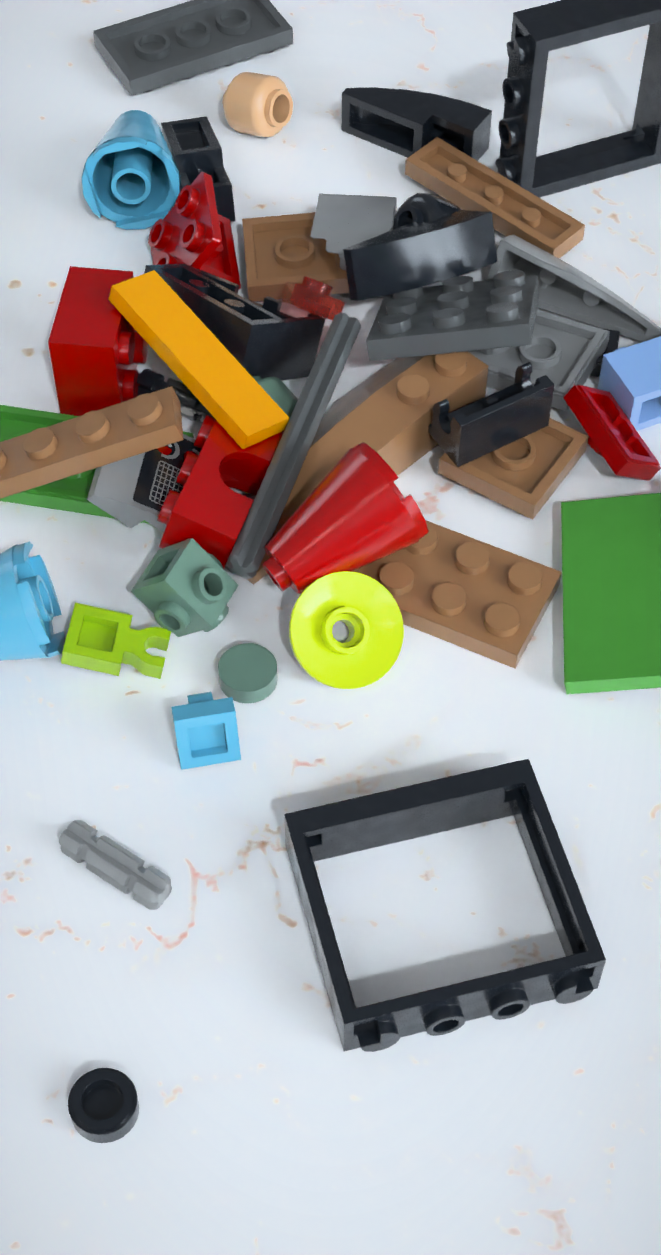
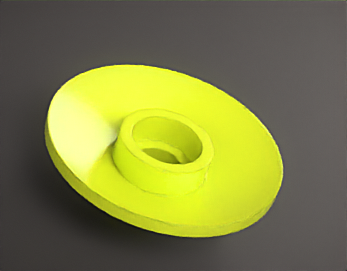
[289,571,404,689]

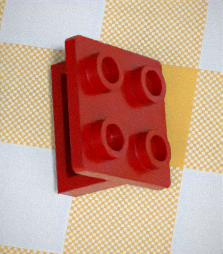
[148,172,241,291]

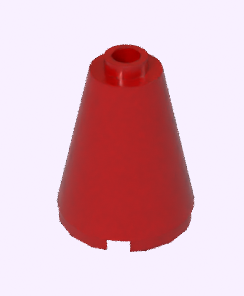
[262,442,429,594]

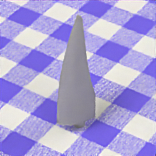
[487,234,661,342]

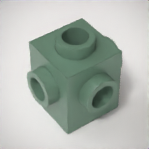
[131,538,239,637]

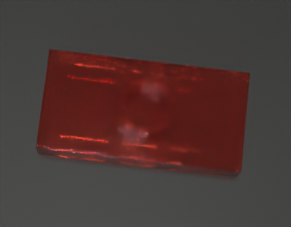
[280,276,345,321]

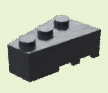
[144,263,325,380]

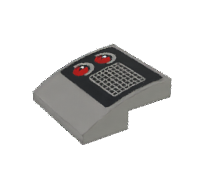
[87,434,201,533]

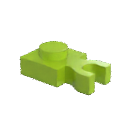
[61,602,171,679]

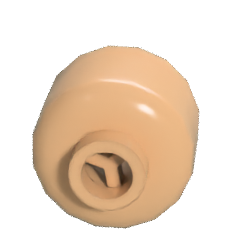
[223,72,293,137]

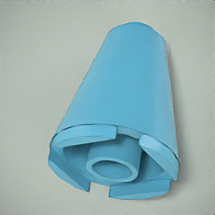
[82,110,181,230]
[0,541,66,661]

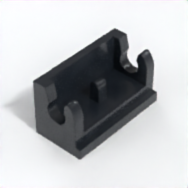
[428,362,554,467]

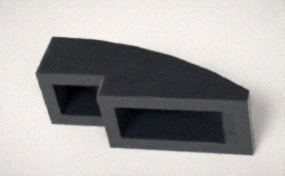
[341,87,492,161]
[161,116,236,222]
[343,210,497,301]

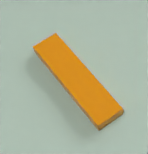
[108,270,289,449]

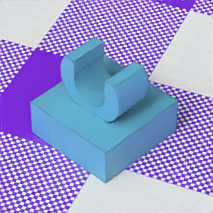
[171,692,241,770]

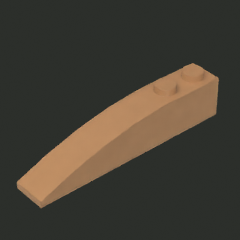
[247,351,489,585]

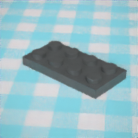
[93,0,293,96]

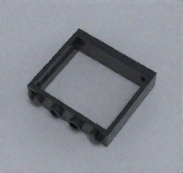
[495,0,661,198]
[284,758,606,1052]

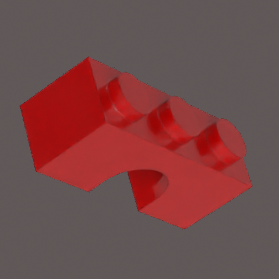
[157,415,287,569]

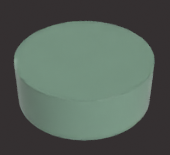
[218,643,278,703]

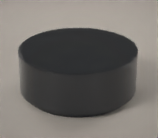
[68,1068,139,1143]

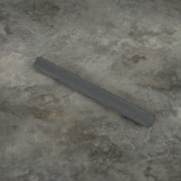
[226,313,361,579]

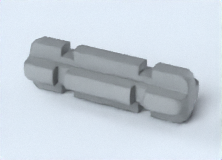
[58,820,172,910]

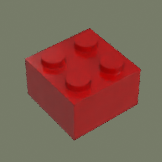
[48,266,148,416]

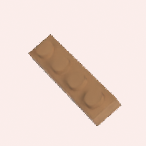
[405,137,585,259]
[0,386,184,499]

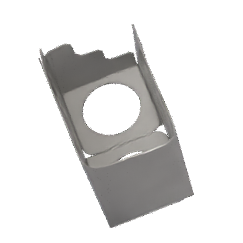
[310,193,397,298]

